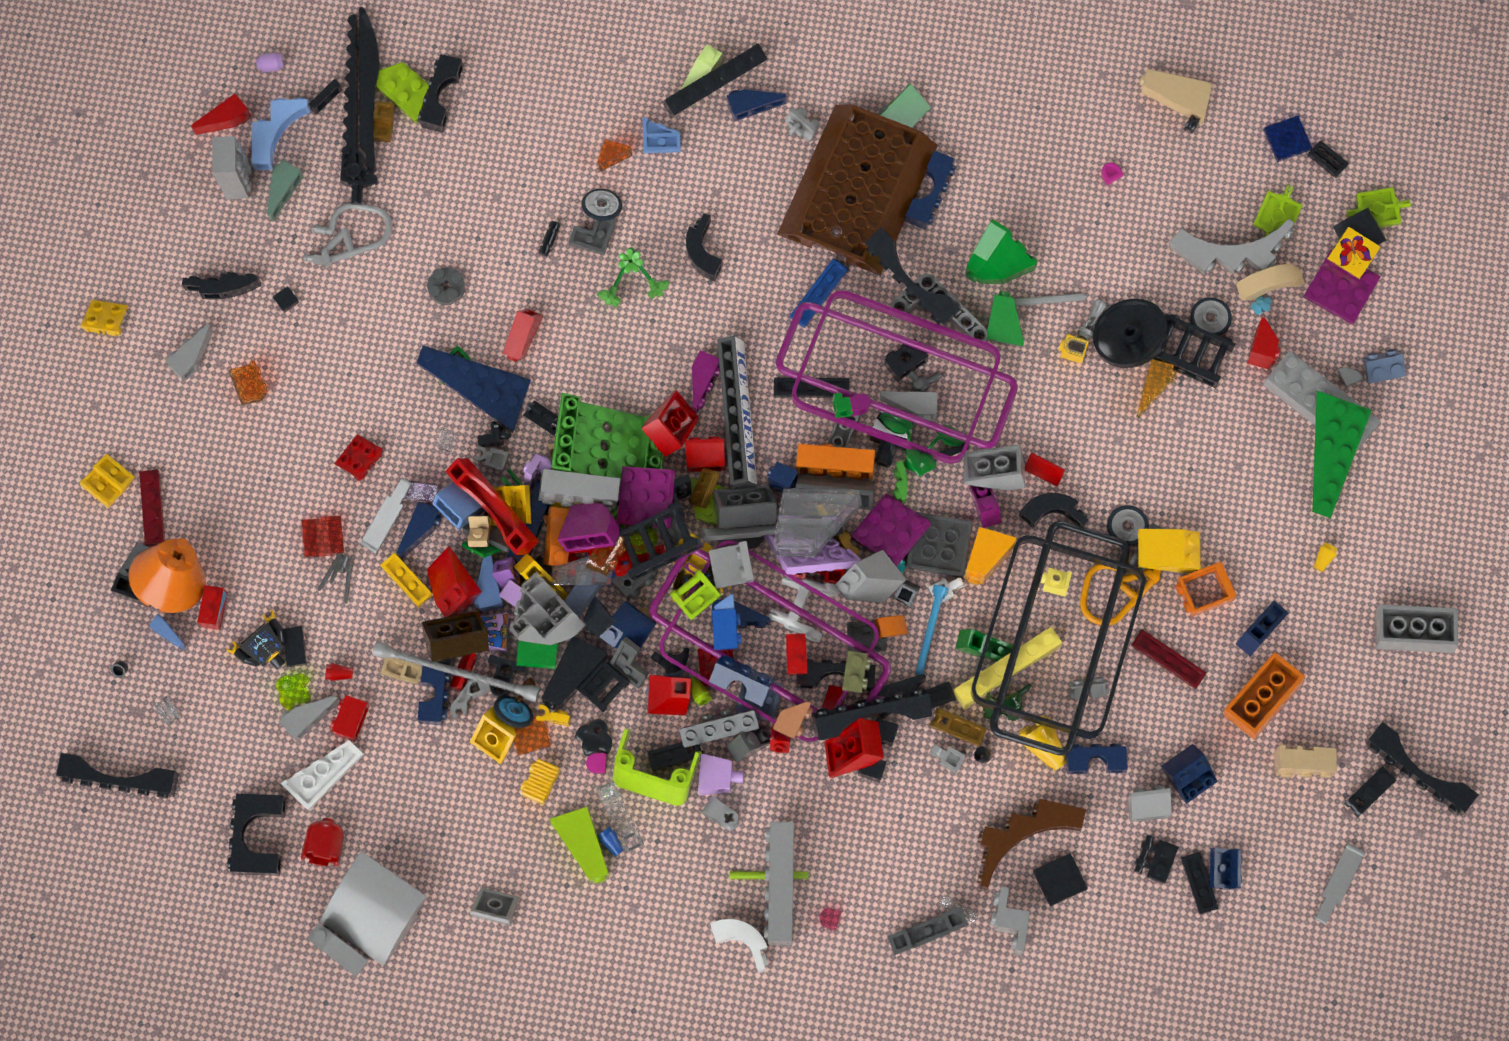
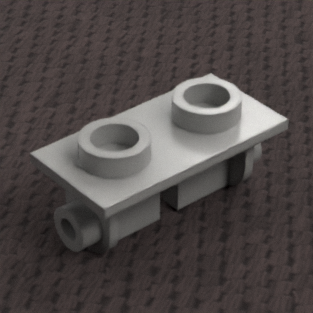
[1068,677,1109,700]

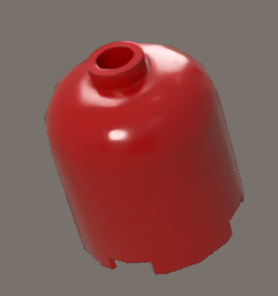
[301,818,344,867]

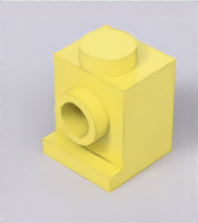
[1041,568,1072,597]

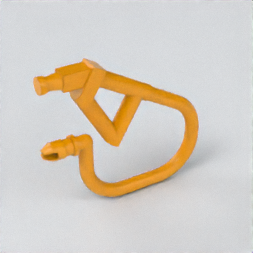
[1080,553,1161,626]

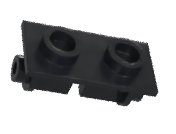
[523,400,558,436]

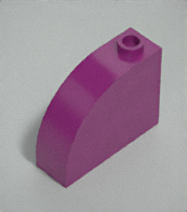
[558,503,619,552]

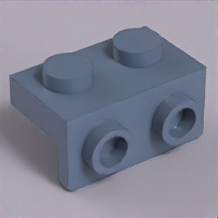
[1361,349,1406,384]

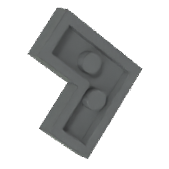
[568,219,616,255]
[609,637,649,689]

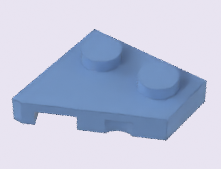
[643,117,681,154]

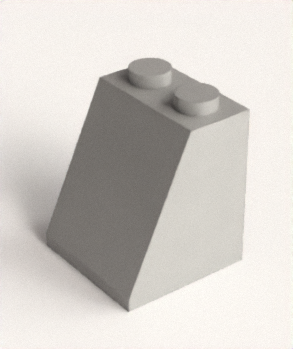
[835,550,906,602]

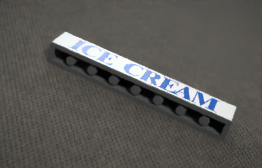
[717,335,758,488]

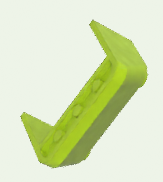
[612,728,702,806]

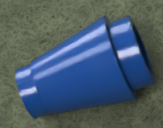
[597,827,624,857]

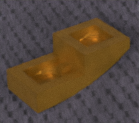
[373,101,395,142]

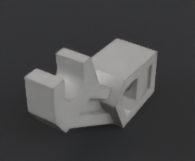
[450,676,491,720]

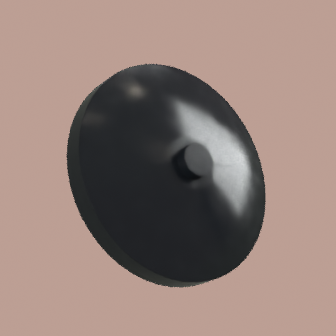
[1093,299,1169,368]

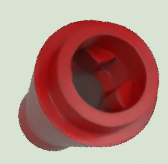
[325,663,353,682]

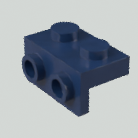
[1210,847,1242,890]

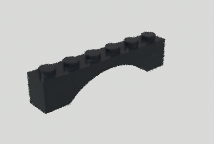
[662,43,768,118]
[865,227,961,326]
[811,688,933,741]
[1365,722,1479,816]
[56,753,179,799]

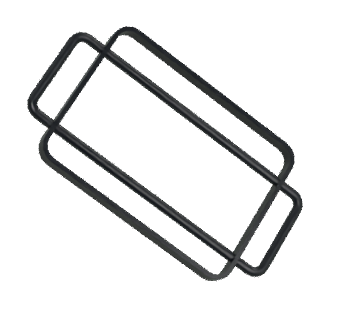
[971,521,1146,756]

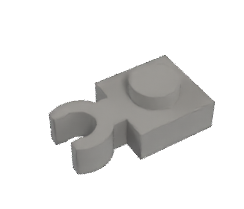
[473,446,510,472]

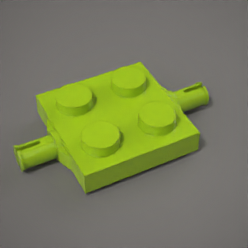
[1253,185,1303,240]
[1346,187,1411,228]

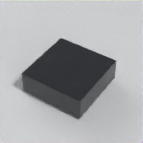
[273,286,299,313]

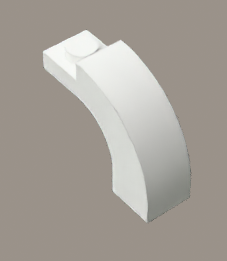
[710,919,768,973]

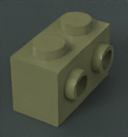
[842,651,871,694]

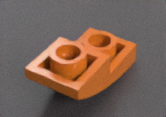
[874,615,908,639]

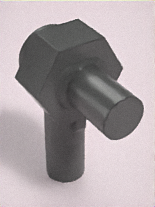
[908,371,942,392]

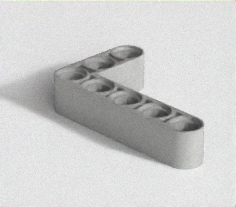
[891,273,988,342]

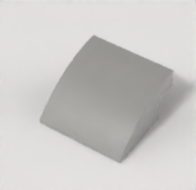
[320,851,428,966]

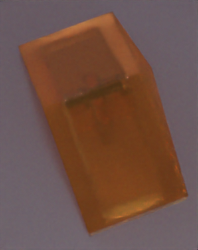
[597,139,633,172]

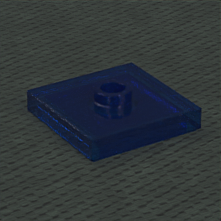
[1263,116,1312,162]

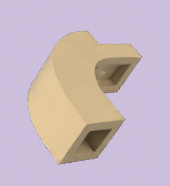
[1235,263,1305,300]

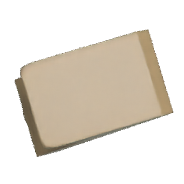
[468,516,491,547]

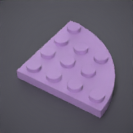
[763,527,861,575]

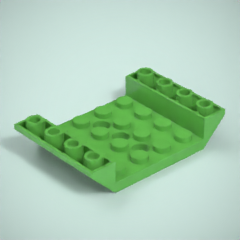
[551,393,664,488]

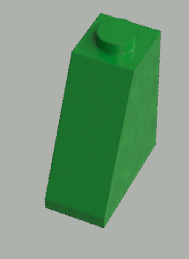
[986,291,1024,346]

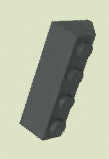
[796,473,875,510]

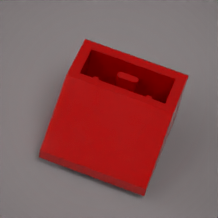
[685,436,725,473]

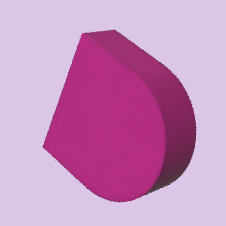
[1101,163,1124,186]
[586,753,606,774]

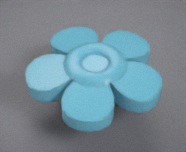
[1251,296,1272,315]

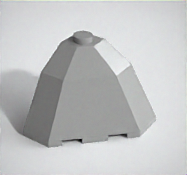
[509,572,585,645]

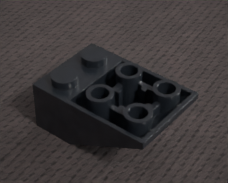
[110,543,152,608]

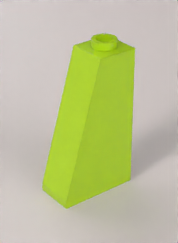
[550,807,609,884]

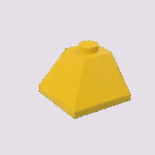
[470,705,516,764]

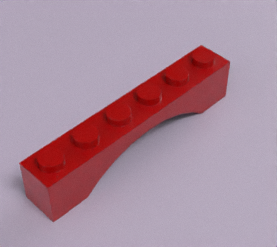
[445,458,539,555]

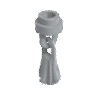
[1077,299,1107,340]

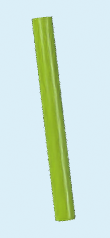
[730,871,809,879]

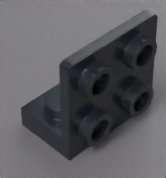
[673,474,692,521]

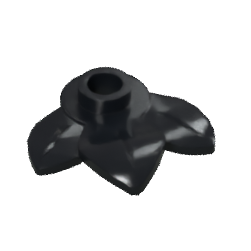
[575,719,612,756]

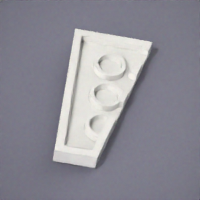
[280,740,364,811]

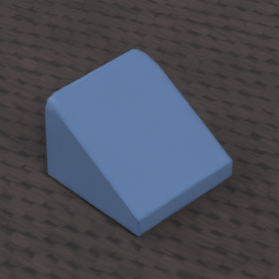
[714,594,735,610]

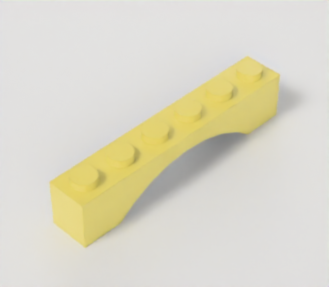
[954,627,1062,710]

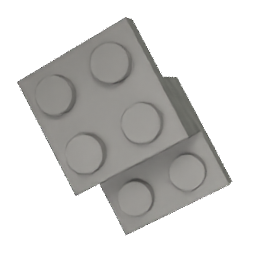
[990,887,1030,956]

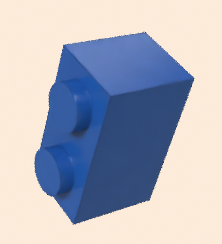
[712,609,742,651]

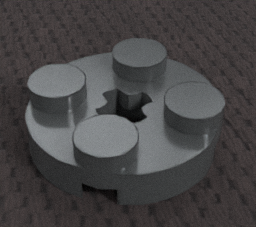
[427,268,465,305]

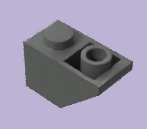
[726,725,771,762]

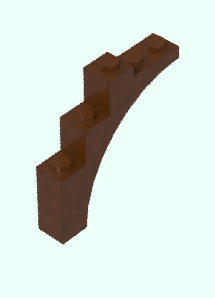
[977,799,1086,890]

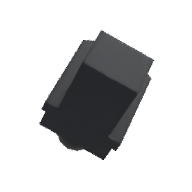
[478,421,511,447]

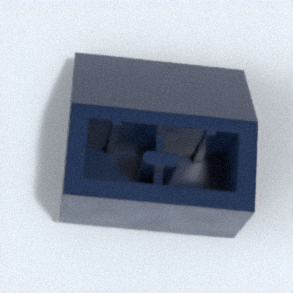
[1161,744,1218,804]

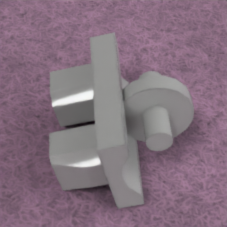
[785,107,820,142]

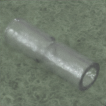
[939,894,979,924]

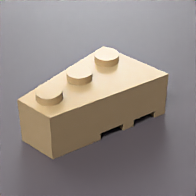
[1274,744,1337,778]

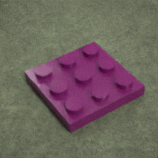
[1303,249,1381,325]
[617,466,676,528]
[850,493,931,566]

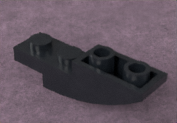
[182,272,261,300]

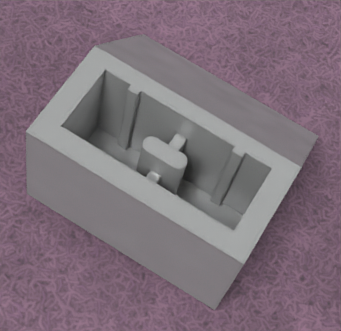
[1127,786,1171,823]

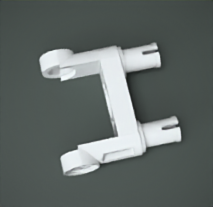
[768,576,839,642]

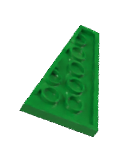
[1312,391,1372,519]

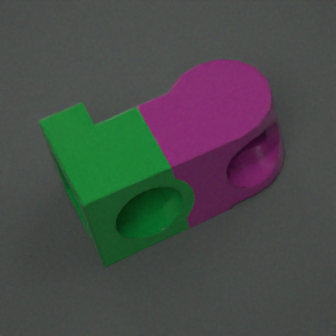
[832,393,870,418]

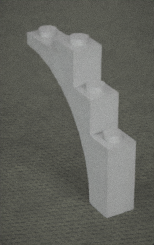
[1169,219,1295,275]

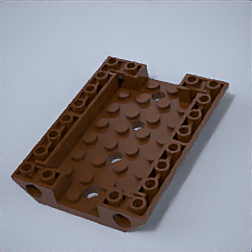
[777,104,938,276]

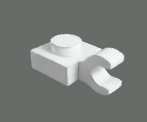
[928,578,964,603]

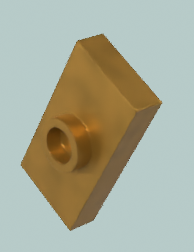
[689,468,720,509]

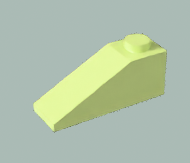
[681,44,723,105]

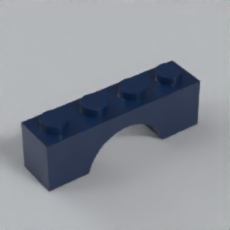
[905,151,957,230]

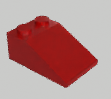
[642,390,700,457]
[427,547,482,617]
[824,718,884,778]

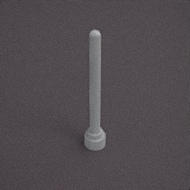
[1015,293,1087,306]

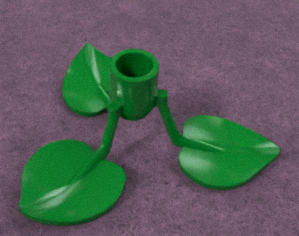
[879,413,965,477]

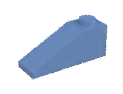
[474,555,504,613]

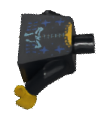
[226,610,285,670]

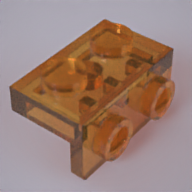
[229,360,268,405]
[586,536,626,576]

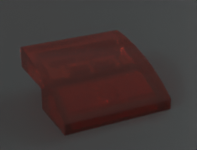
[301,516,344,559]

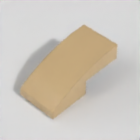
[380,658,422,685]

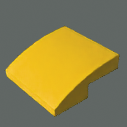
[80,454,135,508]
[491,485,531,526]

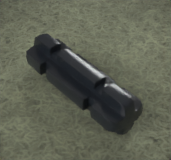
[539,221,560,257]

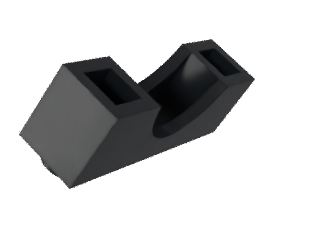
[418,54,464,133]
[797,659,876,691]

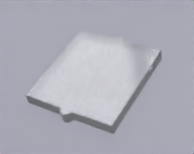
[714,767,759,811]

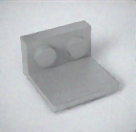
[709,541,754,589]

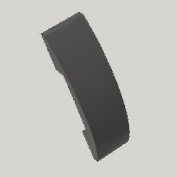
[887,906,968,955]

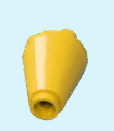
[1018,714,1067,771]

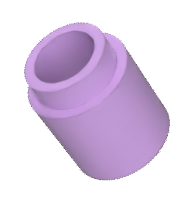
[256,52,284,73]

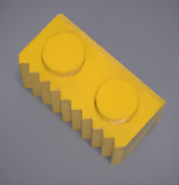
[520,758,561,806]

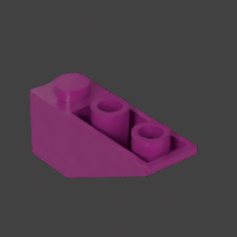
[692,350,720,414]
[968,485,1001,528]

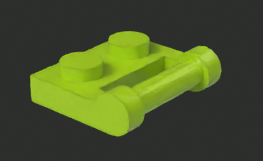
[669,569,721,621]

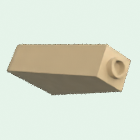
[1139,69,1213,124]

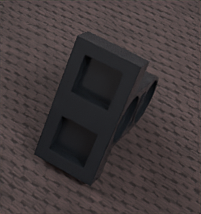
[488,655,529,699]

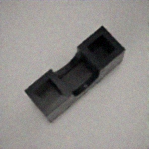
[858,717,899,783]

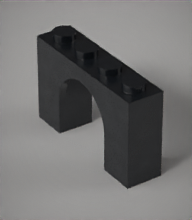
[227,793,286,876]

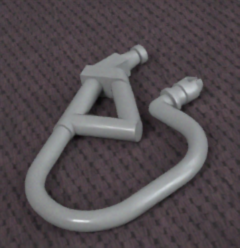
[304,202,392,267]

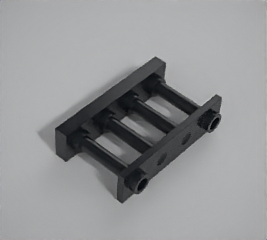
[1151,314,1236,389]
[617,502,704,580]

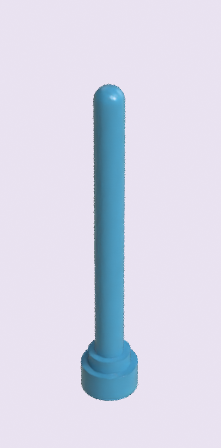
[916,585,949,676]

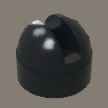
[111,660,128,678]
[974,746,991,763]

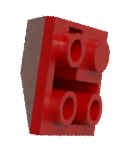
[647,675,691,716]

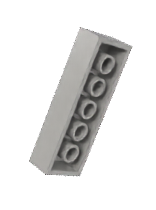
[1263,351,1381,452]
[764,822,794,946]

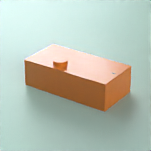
[796,443,875,481]
[1224,652,1305,740]

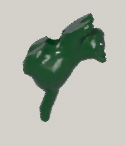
[983,683,1031,721]

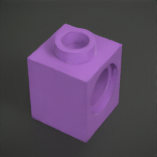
[492,557,521,590]

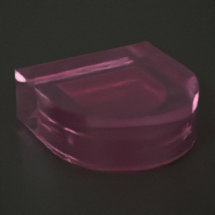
[819,908,842,931]

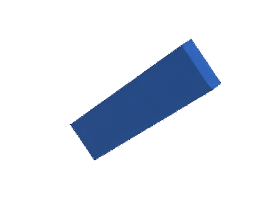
[789,258,849,328]

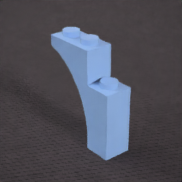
[252,97,310,170]

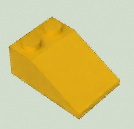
[1138,529,1201,574]

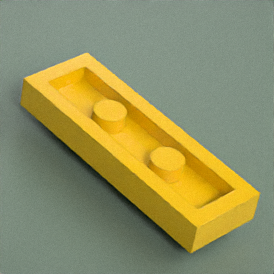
[380,553,433,608]

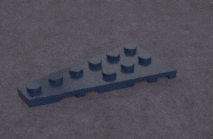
[417,345,531,433]

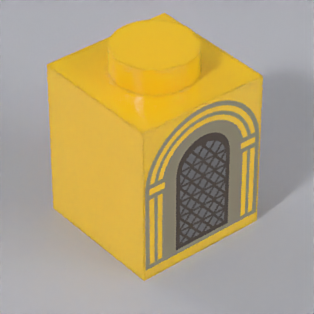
[1058,334,1089,364]

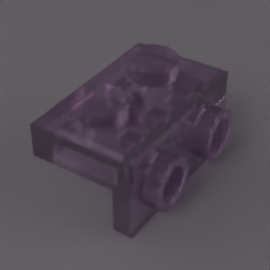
[404,481,441,502]

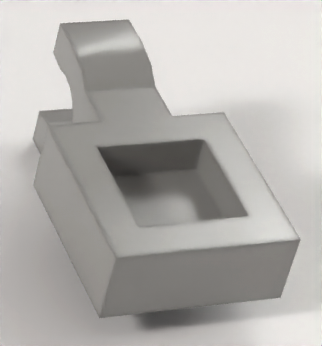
[930,744,966,773]

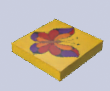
[1328,227,1381,279]

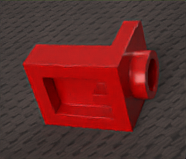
[770,724,791,753]

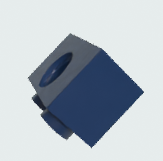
[767,462,798,497]

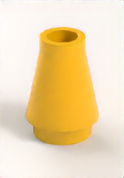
[1313,542,1338,572]

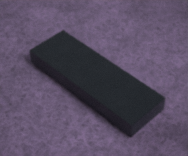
[1180,852,1219,915]

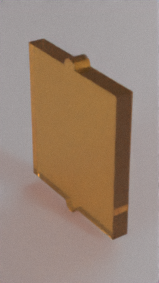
[513,715,551,756]

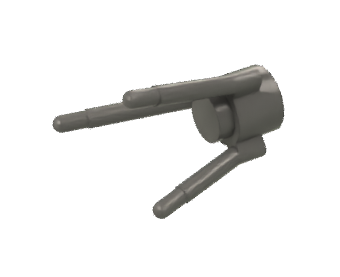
[318,554,353,604]

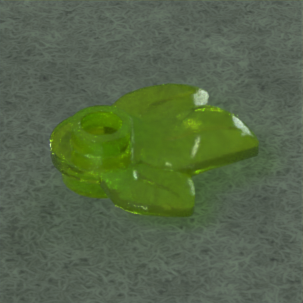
[276,674,311,711]

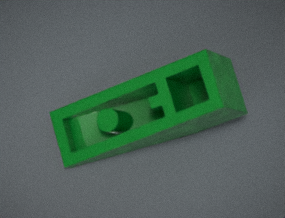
[955,629,1013,662]

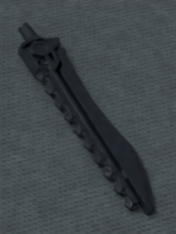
[340,6,380,205]

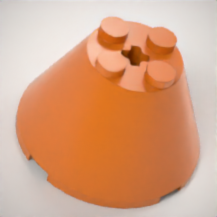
[129,538,206,613]

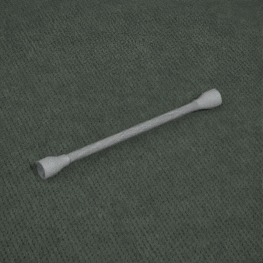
[372,641,541,702]

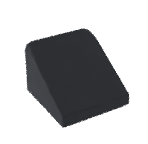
[893,580,921,607]

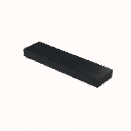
[774,377,850,398]

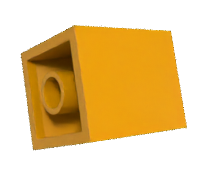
[965,527,1017,585]

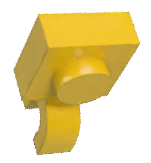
[536,704,571,727]

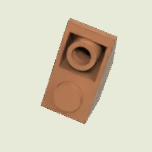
[773,701,813,739]

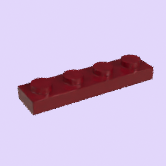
[139,469,165,546]

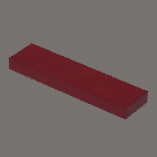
[1131,629,1207,690]

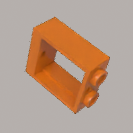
[1175,561,1237,617]

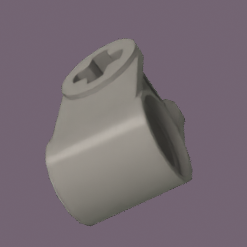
[701,796,739,830]

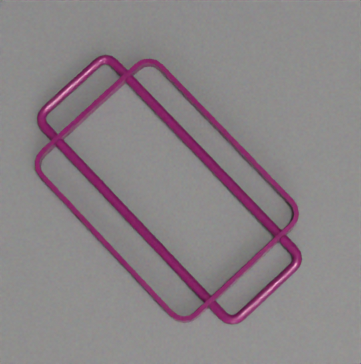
[775,290,1018,464]
[650,541,891,742]

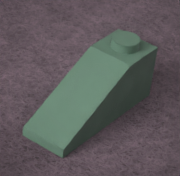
[267,160,304,222]

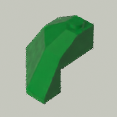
[965,219,1038,284]

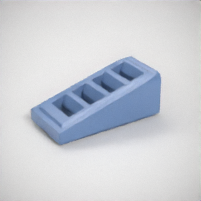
[149,614,186,650]

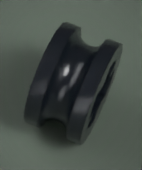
[1184,115,1200,134]

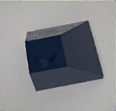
[599,601,657,652]

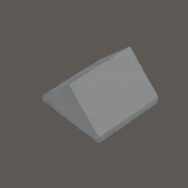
[470,887,519,927]

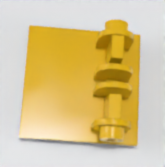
[80,300,128,337]

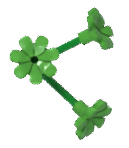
[597,247,669,307]

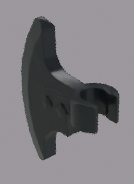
[650,648,689,674]

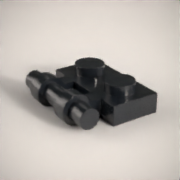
[1134,835,1179,884]

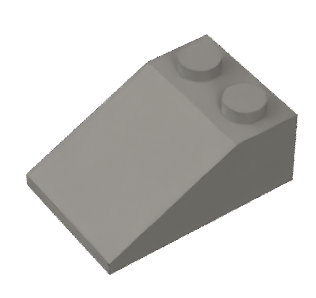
[964,444,1025,491]

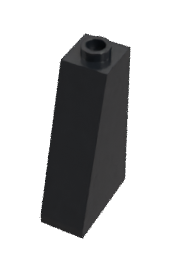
[541,637,608,710]

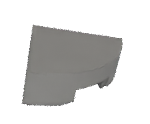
[1337,368,1364,388]

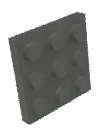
[906,512,973,578]

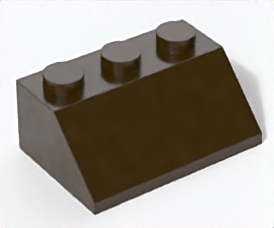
[421,611,489,662]

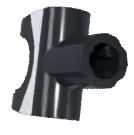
[870,411,913,468]

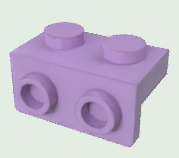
[522,454,552,492]

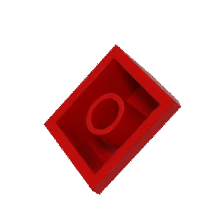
[1247,317,1281,370]

